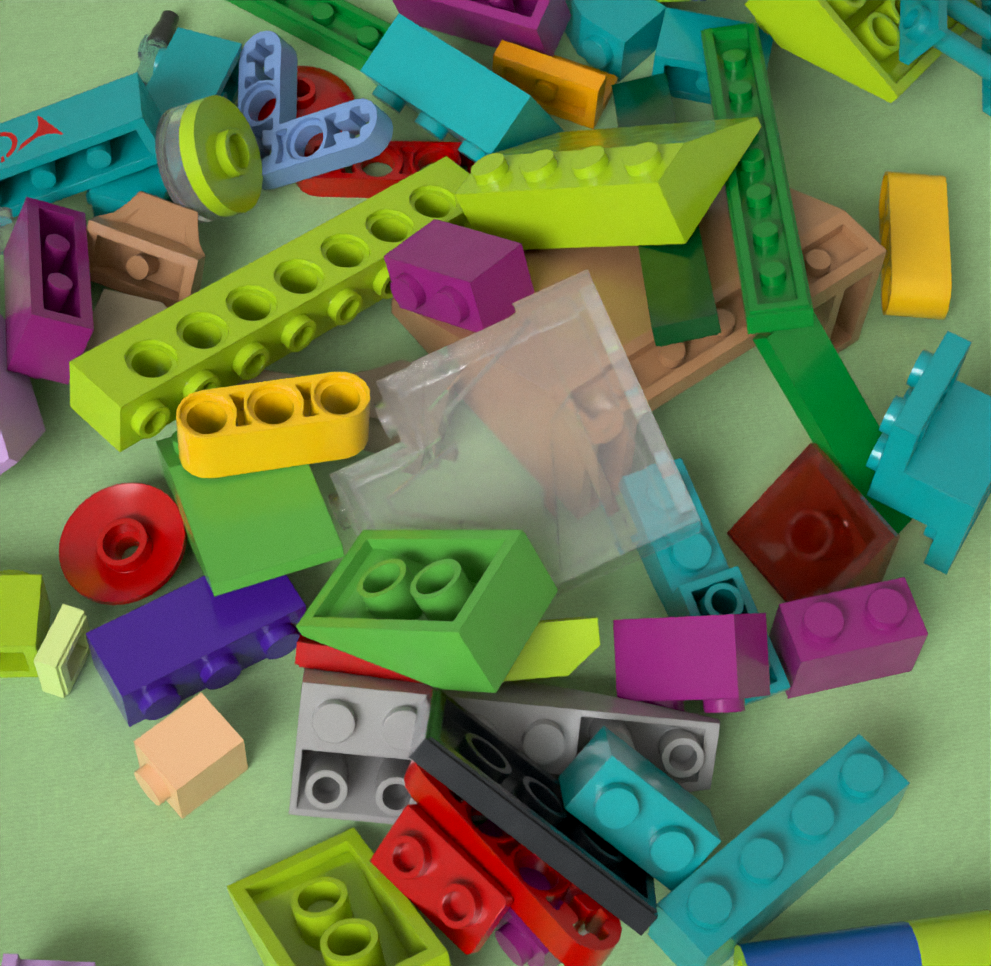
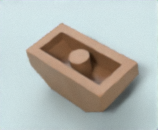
[87,191,206,308]

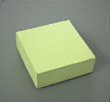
[33,604,90,698]

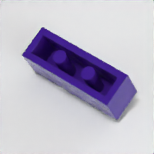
[86,575,306,727]

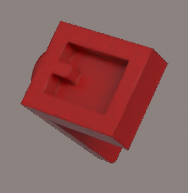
[369,804,513,955]

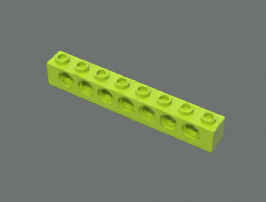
[69,156,473,452]

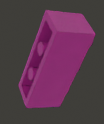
[392,0,571,57]
[4,197,94,385]

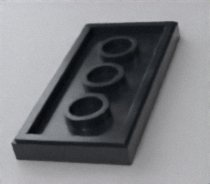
[409,688,658,936]

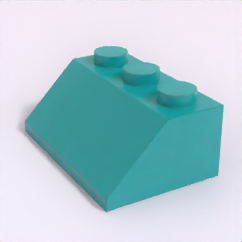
[360,13,565,163]

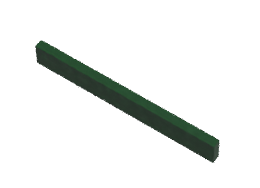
[611,72,721,347]

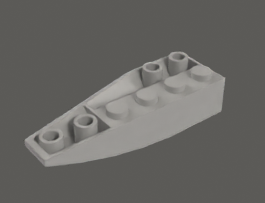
[289,668,720,824]

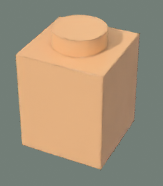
[134,693,248,819]

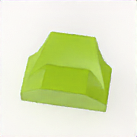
[503,615,600,682]

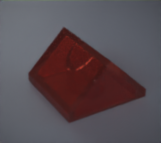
[727,443,900,602]

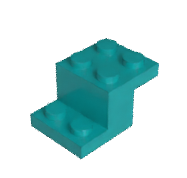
[866,331,991,575]

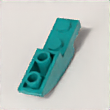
[618,458,791,706]

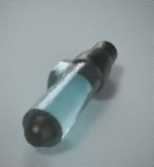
[137,10,179,86]

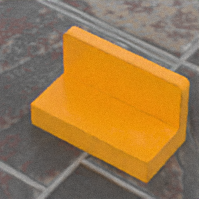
[492,40,617,129]

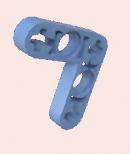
[238,30,393,190]

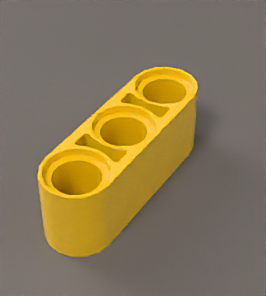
[879,171,952,320]
[176,372,370,478]

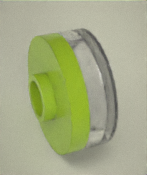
[155,95,263,223]

